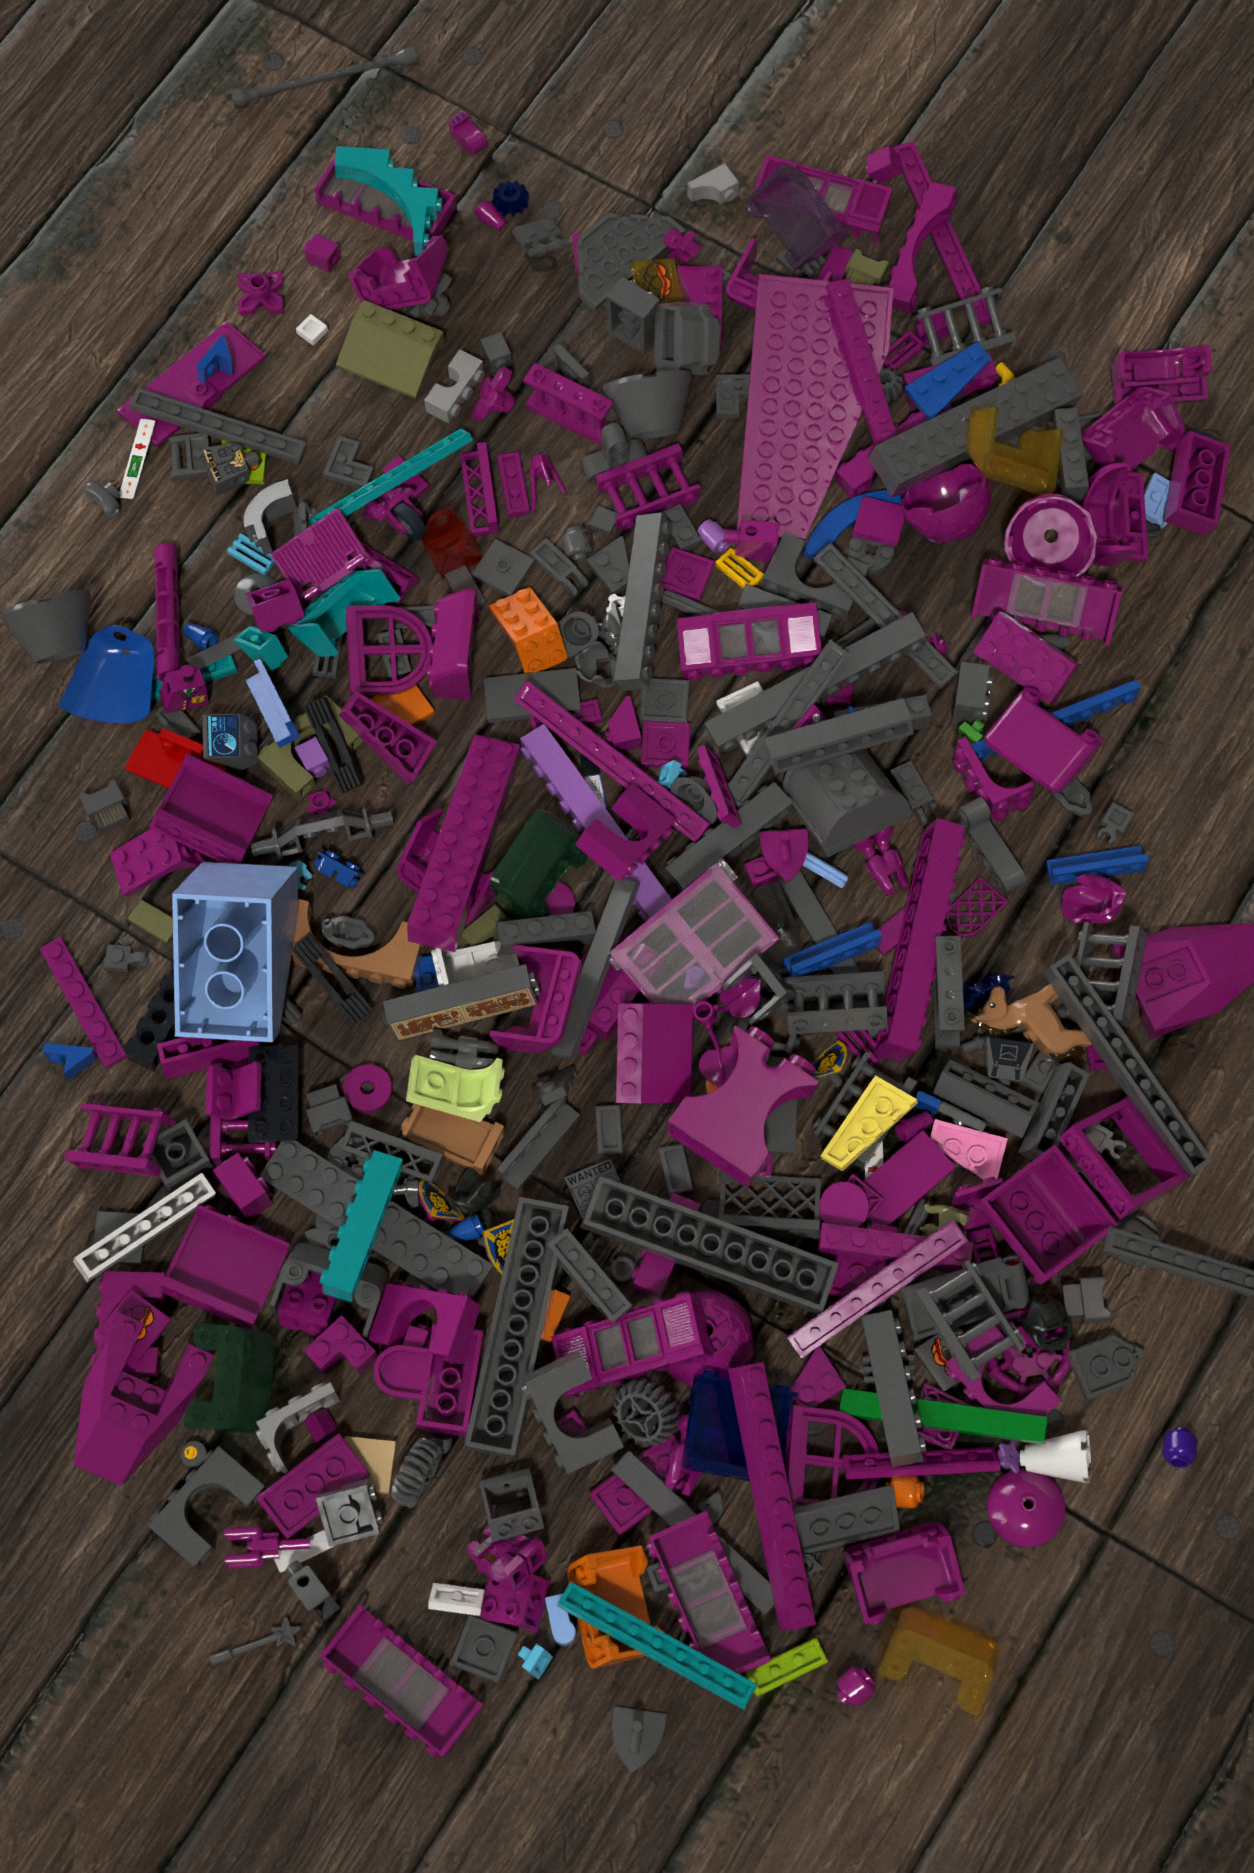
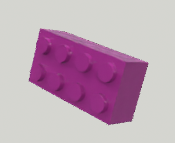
[1164,431,1231,536]
[973,613,1081,704]

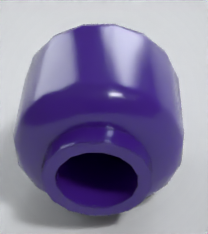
[1163,1427,1198,1468]

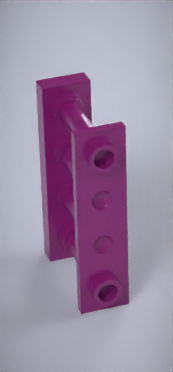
[523,363,614,445]
[595,443,701,531]
[210,1063,277,1165]
[64,1102,175,1177]

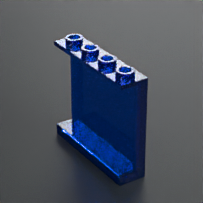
[681,1370,799,1482]

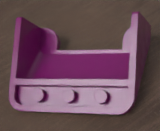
[984,686,1104,792]

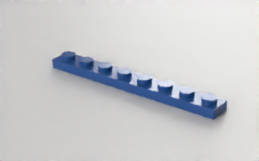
[971,680,1141,762]

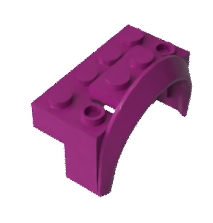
[1111,344,1212,406]

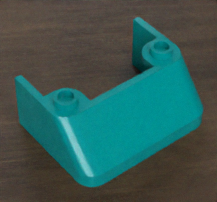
[287,569,401,657]

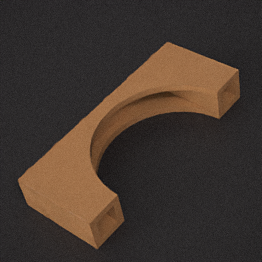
[290,899,425,989]

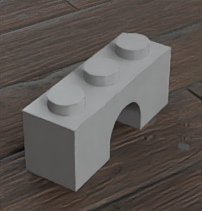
[424,349,485,423]

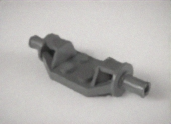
[251,807,394,860]

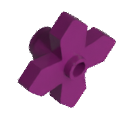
[238,271,284,316]
[471,367,515,422]

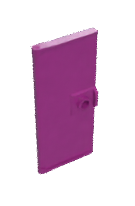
[117,321,266,448]

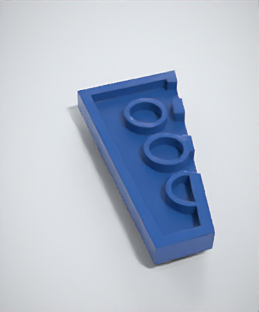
[904,342,991,420]

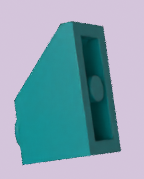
[234,626,288,671]

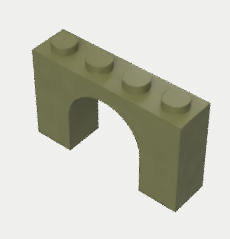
[257,695,364,802]

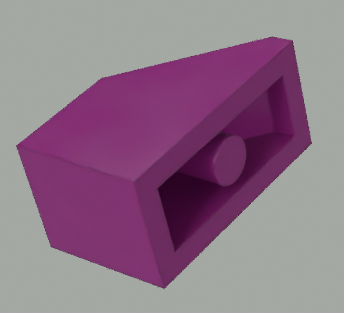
[605,696,642,752]

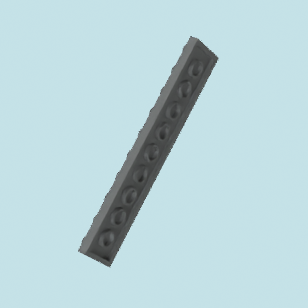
[259,1141,493,1300]

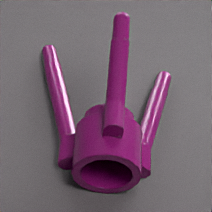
[529,454,567,511]

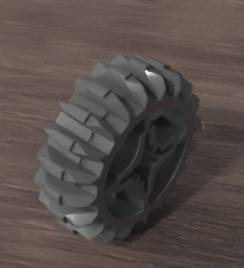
[612,1377,680,1447]
[391,1438,442,1508]

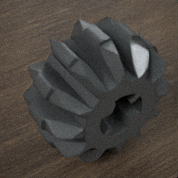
[879,366,903,404]

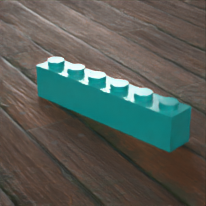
[320,1150,403,1302]

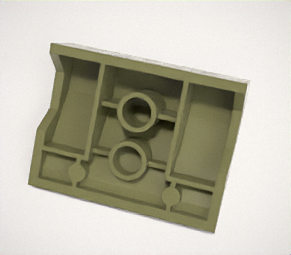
[336,300,445,399]

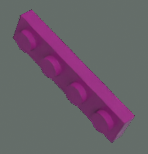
[697,745,742,829]

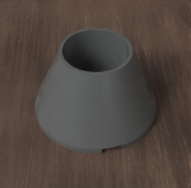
[602,370,692,440]
[0,590,92,664]

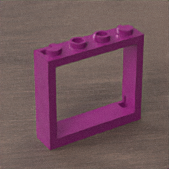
[1059,1097,1189,1220]

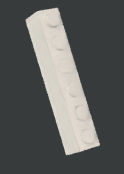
[73,1173,216,1282]

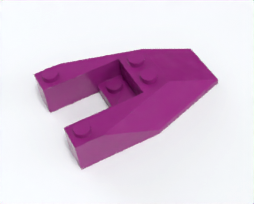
[73,1312,214,1486]

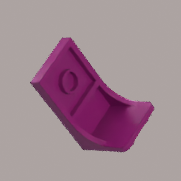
[952,737,1035,822]
[110,829,208,897]

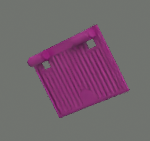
[270,508,371,606]

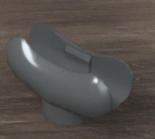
[84,481,121,519]

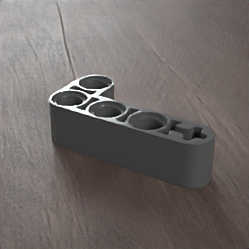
[956,797,1027,894]

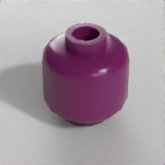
[837,1666,877,1707]

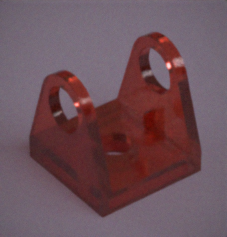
[422,509,483,580]

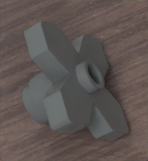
[404,273,452,319]

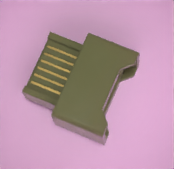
[845,249,889,286]

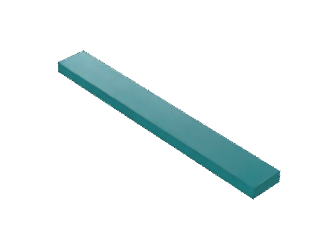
[308,428,473,525]
[557,1582,758,1710]

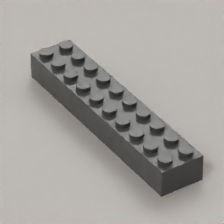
[868,357,1084,496]
[580,1176,839,1314]
[464,1197,571,1460]

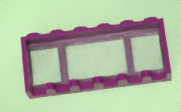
[315,155,457,242]

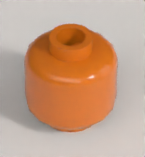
[885,1476,924,1508]

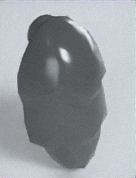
[1050,779,1092,817]
[321,916,375,950]

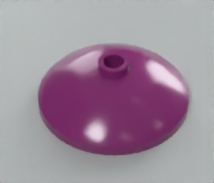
[987,1468,1065,1547]

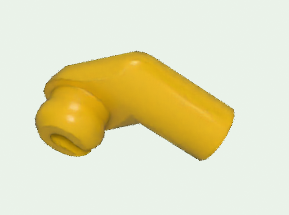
[995,362,1015,387]

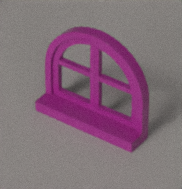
[345,606,432,696]
[784,1405,879,1508]

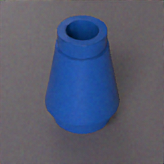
[183,622,218,651]
[447,1214,485,1243]

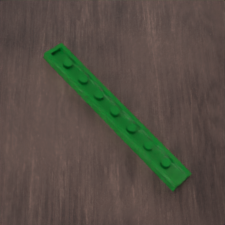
[839,1389,1048,1445]

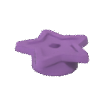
[998,1440,1020,1473]

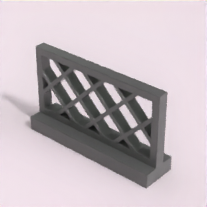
[719,1173,821,1240]

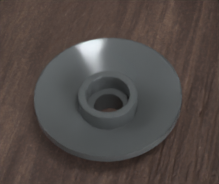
[234,574,277,616]

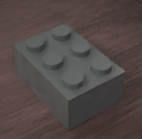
[607,277,659,355]

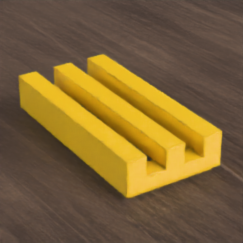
[715,547,764,589]

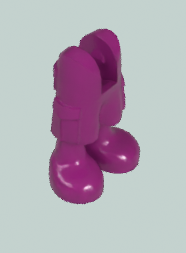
[852,826,909,896]
[665,1415,724,1496]

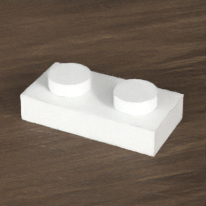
[428,1583,485,1616]

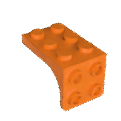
[488,587,567,674]

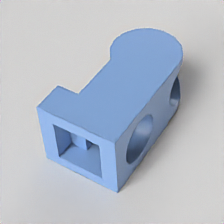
[545,1594,576,1646]

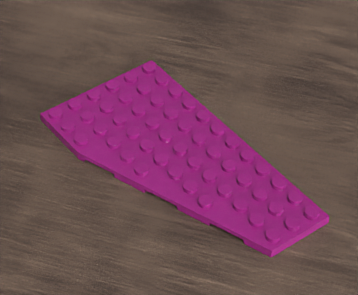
[737,274,894,540]

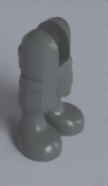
[430,1029,499,1070]

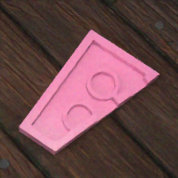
[930,1119,1007,1180]

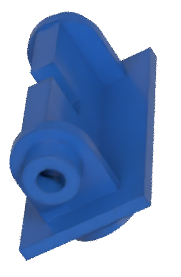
[314,849,365,889]

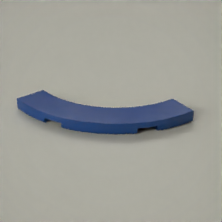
[804,490,906,559]

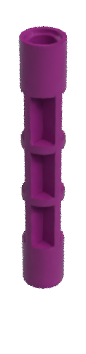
[154,543,180,682]

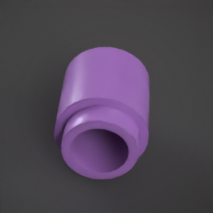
[697,519,731,553]

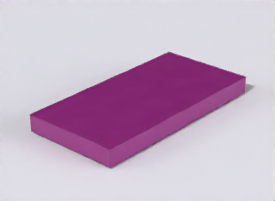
[858,1130,956,1226]
[256,1433,370,1540]
[589,1435,687,1536]

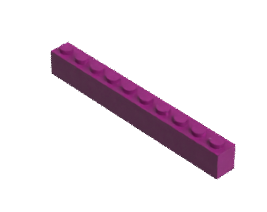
[728,1362,816,1630]

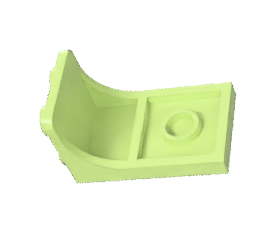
[406,1055,505,1122]

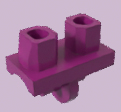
[663,229,701,264]

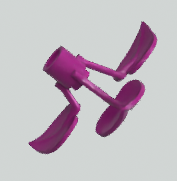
[664,979,761,1088]

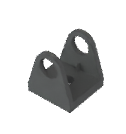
[722,954,796,1026]

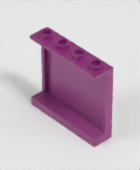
[149,754,273,864]
[159,1204,290,1331]

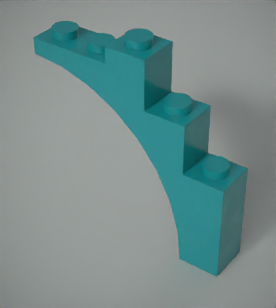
[335,146,443,256]

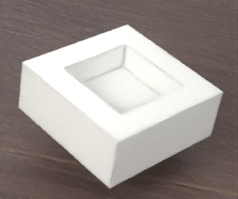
[296,314,328,346]

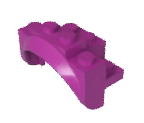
[1082,463,1148,567]

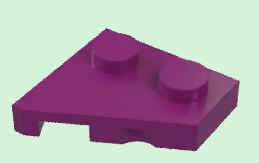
[789,1346,846,1408]

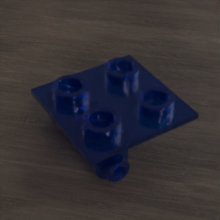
[963,972,1015,1010]

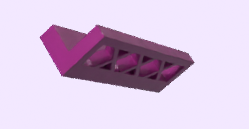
[460,442,499,536]
[347,541,420,605]

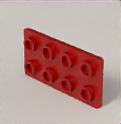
[125,728,228,789]

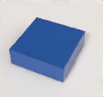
[915,1091,941,1116]

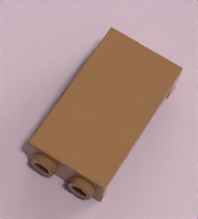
[401,1103,505,1176]

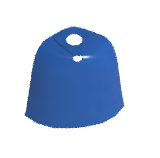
[58,625,154,723]

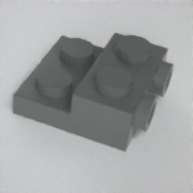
[316,1479,384,1547]

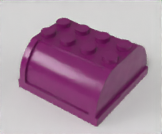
[977,1145,1118,1285]

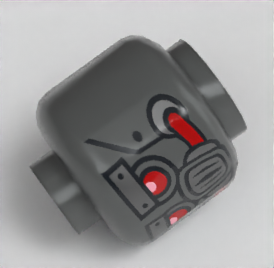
[562,526,594,562]

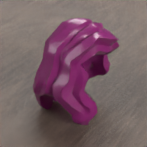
[1061,874,1126,924]

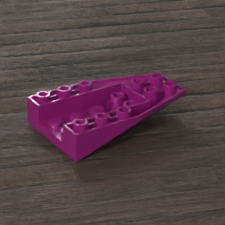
[1109,923,1254,1040]

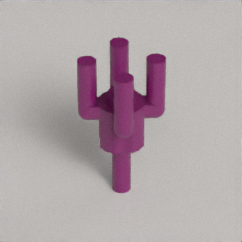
[225,1526,311,1569]

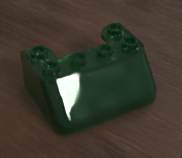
[490,809,588,920]
[184,1323,276,1435]

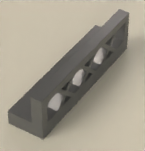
[497,1097,580,1192]
[340,1121,445,1184]

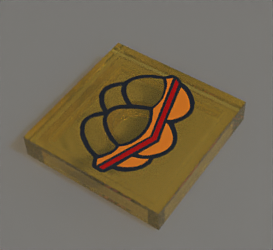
[631,258,682,303]

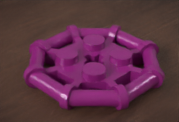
[987,1308,1072,1398]

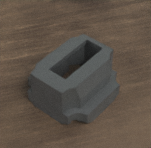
[654,301,720,375]

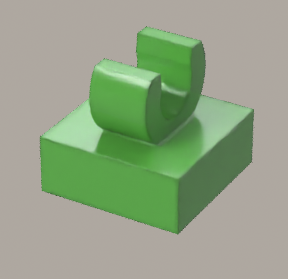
[957,719,985,745]

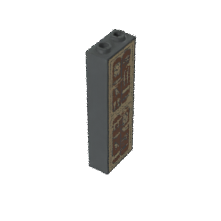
[383,964,541,1041]

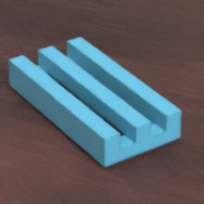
[227,533,275,575]

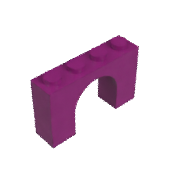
[575,784,677,882]
[91,1271,167,1378]
[368,1282,481,1364]
[945,1326,1062,1442]

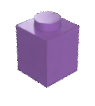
[295,737,331,778]

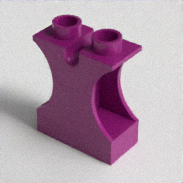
[666,1026,819,1189]

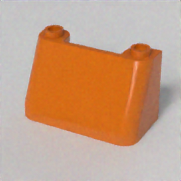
[567,1545,664,1669]

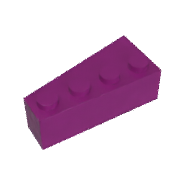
[678,265,722,345]
[339,691,437,785]

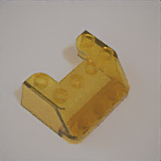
[966,407,1063,496]
[875,1607,1000,1721]

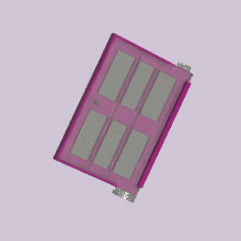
[608,858,780,1010]

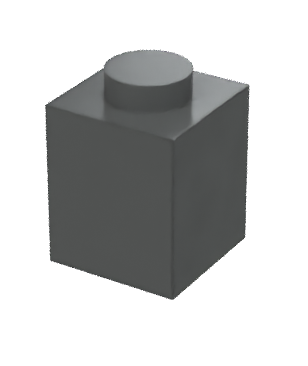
[480,332,512,373]

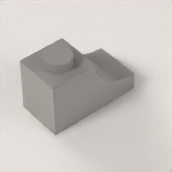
[688,163,739,204]

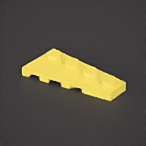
[821,1075,918,1171]

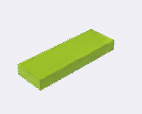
[745,1637,828,1697]

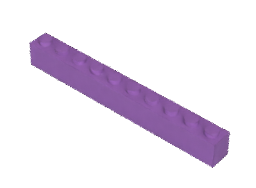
[520,724,672,923]

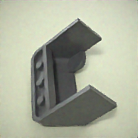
[270,1243,388,1343]

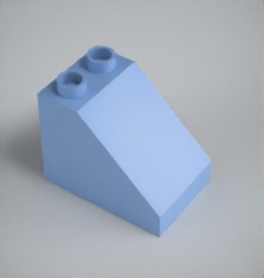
[172,862,298,1042]

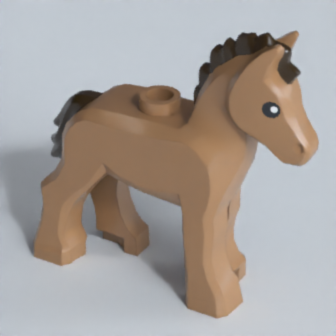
[971,984,1091,1062]

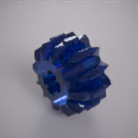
[492,179,529,218]

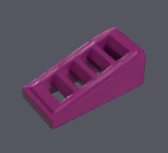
[967,1227,1000,1265]

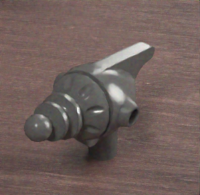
[597,603,622,660]

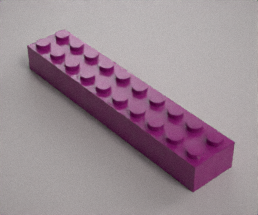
[407,734,520,952]
[873,818,966,1063]

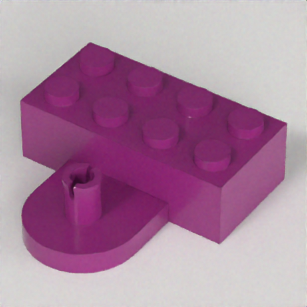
[374,1324,485,1437]

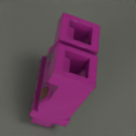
[467,1526,548,1592]

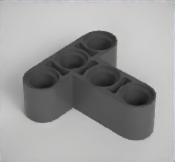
[581,423,648,484]

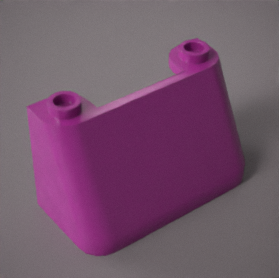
[348,235,448,310]
[1081,386,1187,490]
[842,1522,966,1625]

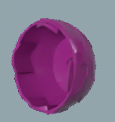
[901,464,991,544]
[1004,494,1097,587]
[655,1290,754,1391]

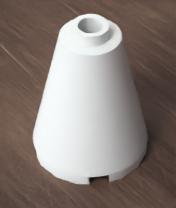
[1020,1430,1091,1483]

